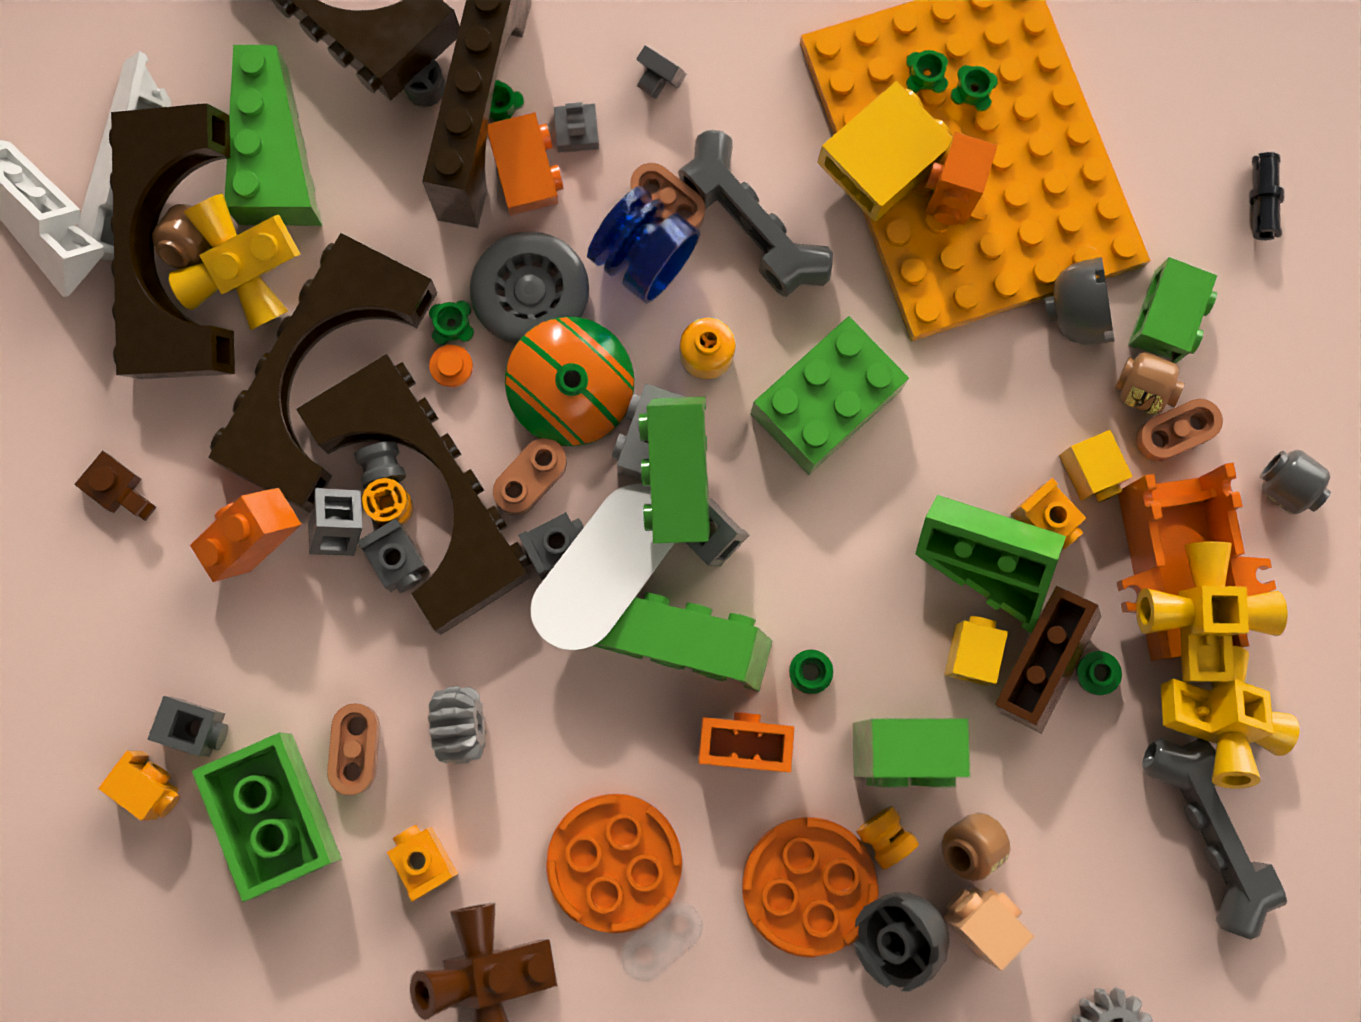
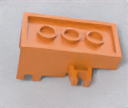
[1116,462,1276,661]

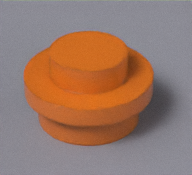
[429,344,473,388]

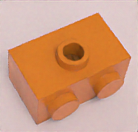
[487,112,564,216]
[924,132,998,225]
[190,488,302,582]
[697,712,795,773]

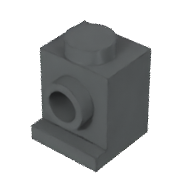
[308,488,363,556]
[685,498,750,566]
[518,512,584,580]
[357,519,429,593]
[147,696,228,757]

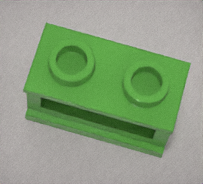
[1128,257,1218,364]

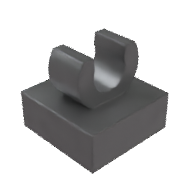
[636,45,687,99]
[554,102,599,153]

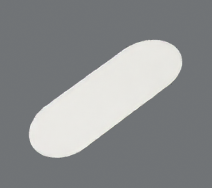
[531,484,675,650]

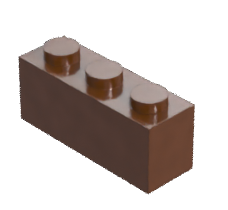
[995,586,1101,734]

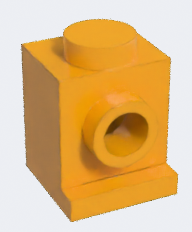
[1011,478,1086,550]
[98,750,180,821]
[386,824,458,902]

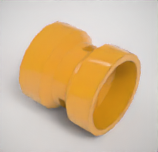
[362,478,413,526]
[856,805,919,870]

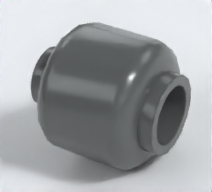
[1260,450,1331,514]

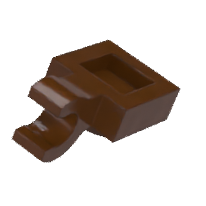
[74,450,157,521]

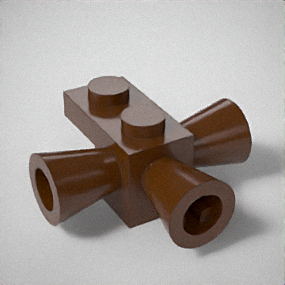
[410,903,557,1022]

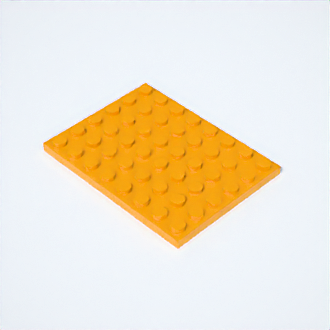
[800,0,1151,342]

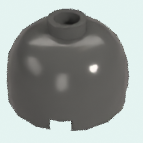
[1045,257,1115,345]
[855,892,950,991]

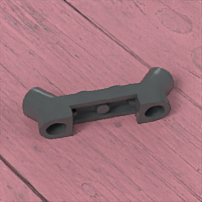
[678,130,833,297]
[1142,738,1287,940]

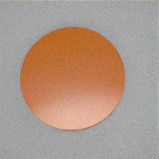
[546,794,682,934]
[742,817,878,958]

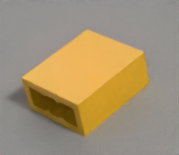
[817,81,953,222]

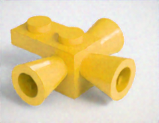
[169,193,301,331]
[1136,542,1288,682]
[1161,646,1300,789]

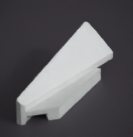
[77,51,172,261]
[0,140,104,297]

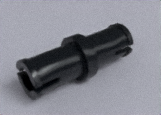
[1249,152,1285,241]

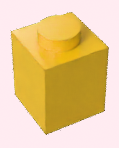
[1059,430,1133,503]
[944,616,1008,686]

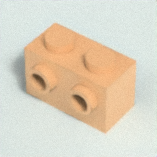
[943,887,1035,971]

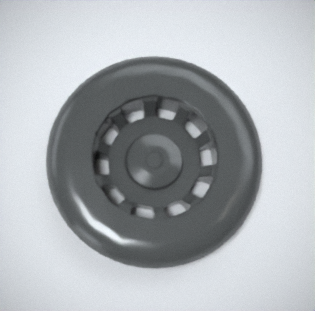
[470,232,589,345]

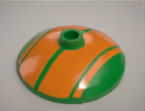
[505,317,634,447]

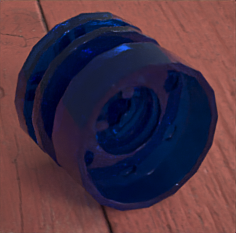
[587,186,701,304]

